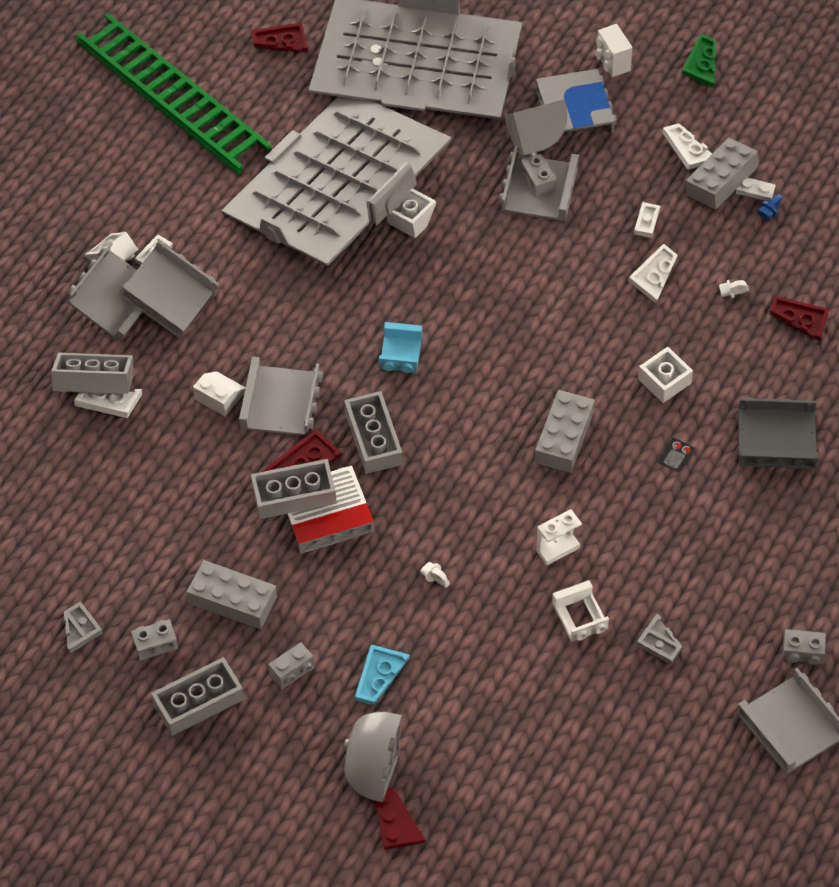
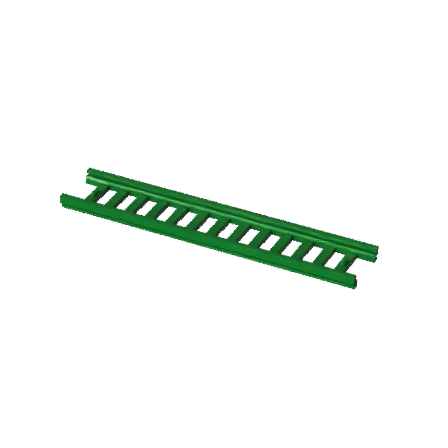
[76,13,272,175]

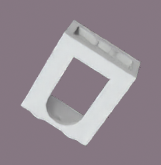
[536,509,582,565]
[552,580,609,642]

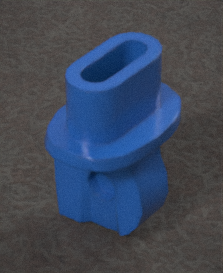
[758,194,783,220]

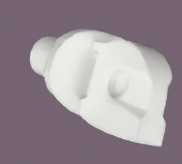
[719,280,749,298]
[420,562,450,588]

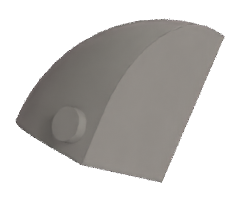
[504,99,568,158]
[343,712,402,802]

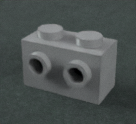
[521,154,557,197]
[131,619,178,660]
[782,629,826,665]
[268,642,314,690]

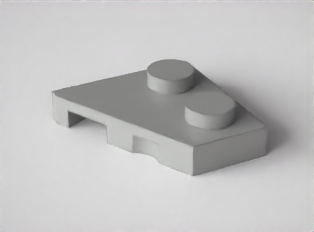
[64,601,103,653]
[637,614,682,665]

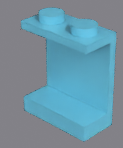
[379,322,422,373]

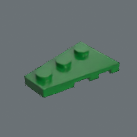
[681,33,716,88]

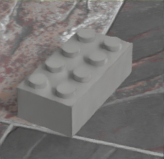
[686,138,759,210]
[51,353,134,395]
[535,390,595,473]
[344,391,403,474]
[251,459,337,519]
[187,560,277,629]
[151,657,244,736]

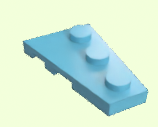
[355,645,410,705]

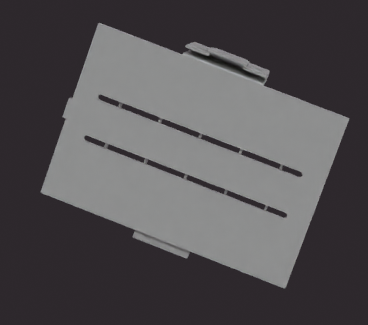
[309,0,522,119]
[221,97,452,266]

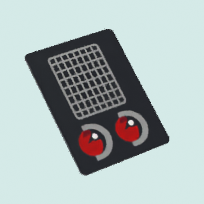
[657,437,695,473]

